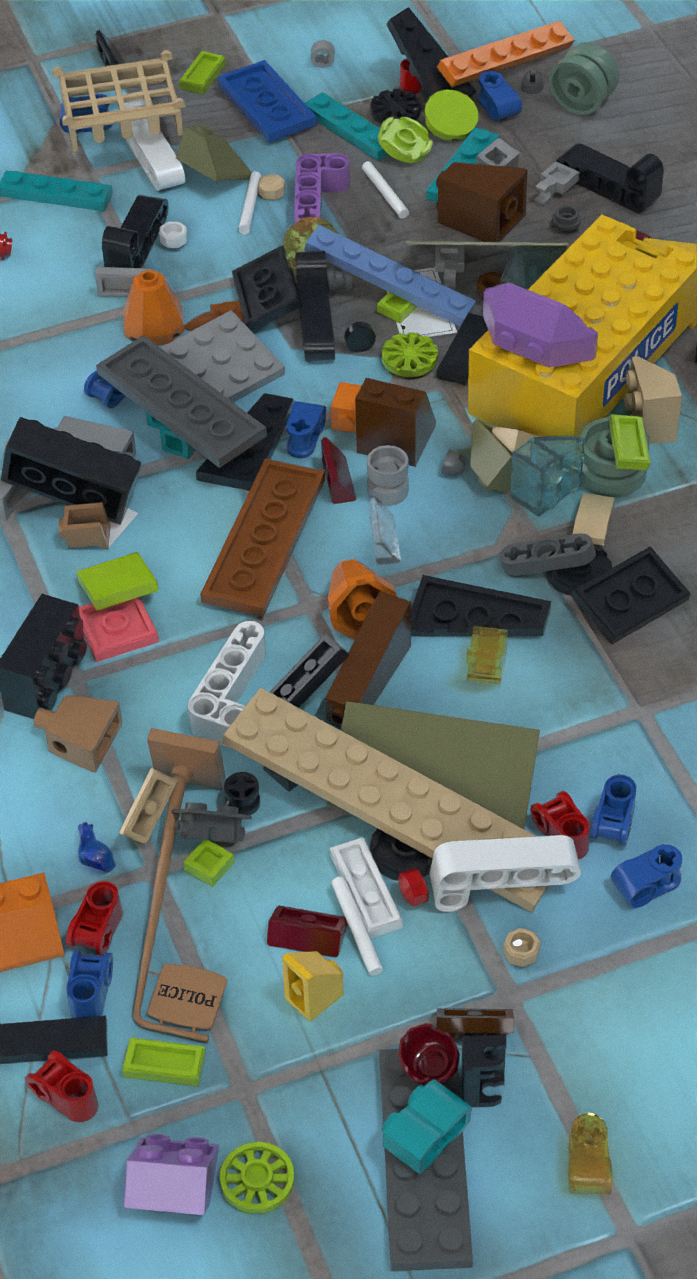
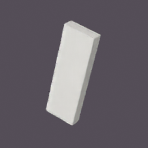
[330,837,403,939]

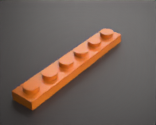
[437,21,575,87]

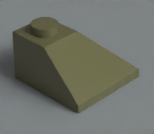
[176,123,252,182]
[470,419,547,493]

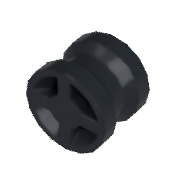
[224,772,260,815]

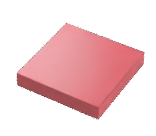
[79,597,159,662]

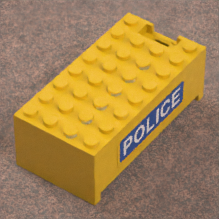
[468,214,697,462]

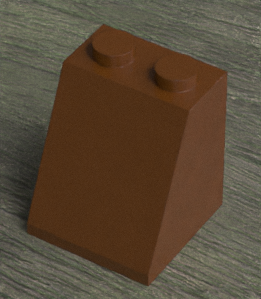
[436,162,528,246]
[355,378,436,467]

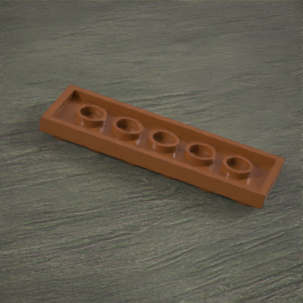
[200,459,325,617]

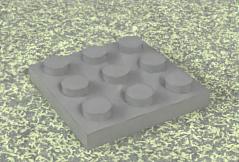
[161,310,285,403]

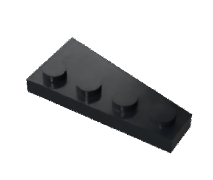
[386,7,476,101]
[196,393,294,491]
[411,575,551,636]

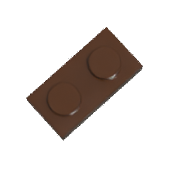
[437,1008,514,1038]

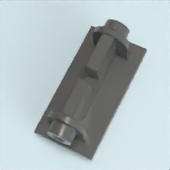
[171,802,252,844]

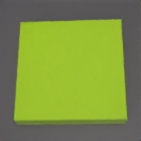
[76,552,159,611]

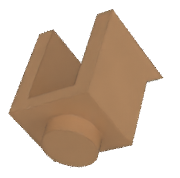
[58,502,111,550]

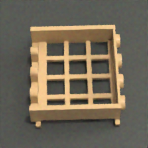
[52,50,186,152]

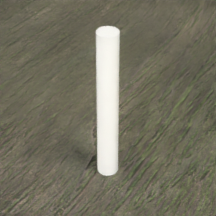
[362,161,409,219]
[238,171,261,234]
[331,876,383,976]

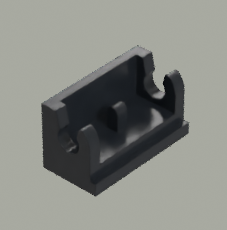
[461,1035,507,1108]

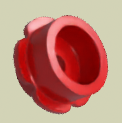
[0,232,13,260]

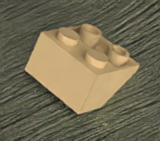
[624,356,682,444]

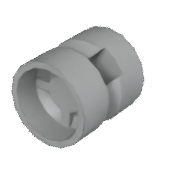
[367,445,409,506]

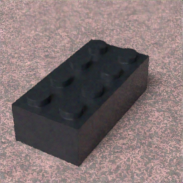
[1,417,142,525]

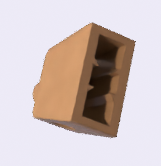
[34,695,122,773]

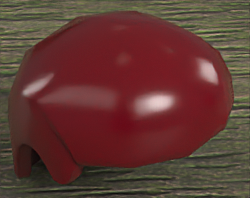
[398,1023,460,1086]

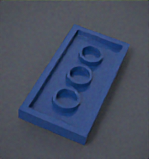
[217,60,317,143]

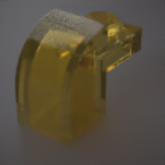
[466,626,509,684]

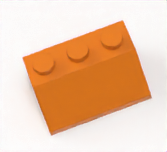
[0,872,65,972]

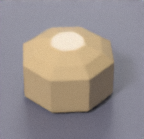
[258,174,286,200]
[503,928,541,967]

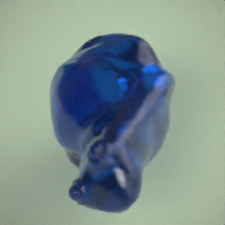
[78,822,116,873]

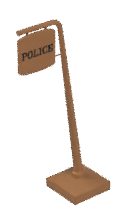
[133,728,228,1043]

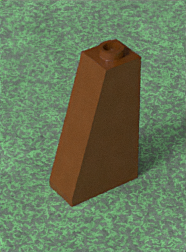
[325,591,411,727]

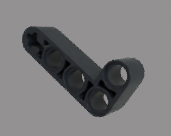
[556,143,664,213]
[102,195,169,268]
[295,250,335,362]

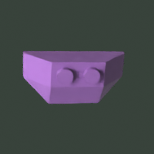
[483,282,598,367]

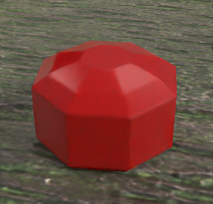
[398,868,429,907]

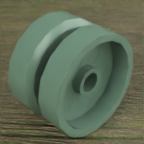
[549,42,620,115]
[578,417,649,497]

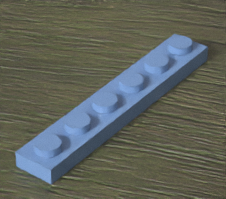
[304,225,476,327]

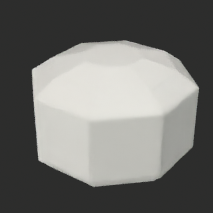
[159,222,188,248]

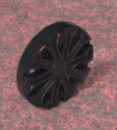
[370,89,421,124]

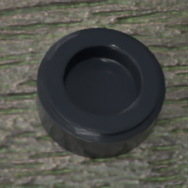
[344,321,376,353]

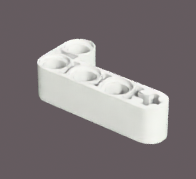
[119,91,185,191]
[188,621,266,749]
[430,835,581,912]

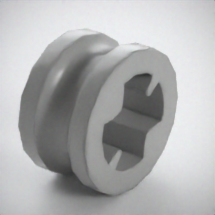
[311,40,335,68]

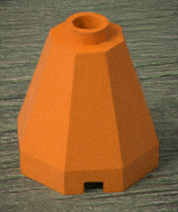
[123,270,184,346]
[328,559,397,640]

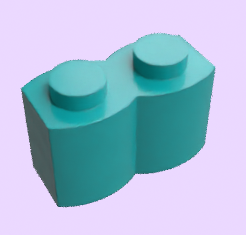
[382,1079,471,1174]

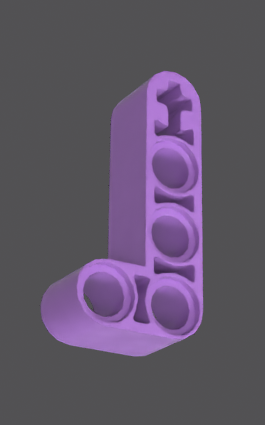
[294,153,350,245]

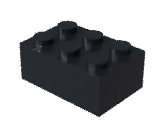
[0,594,87,719]

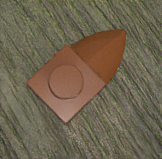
[184,300,245,331]

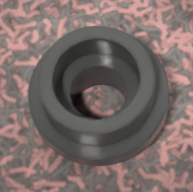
[552,205,581,232]

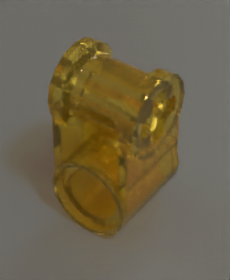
[568,1113,612,1194]

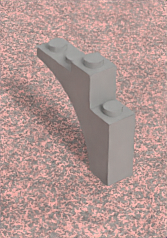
[0,416,136,521]

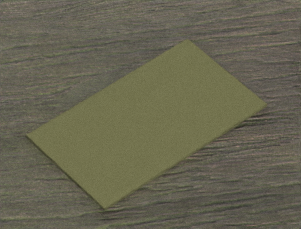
[326,701,540,830]

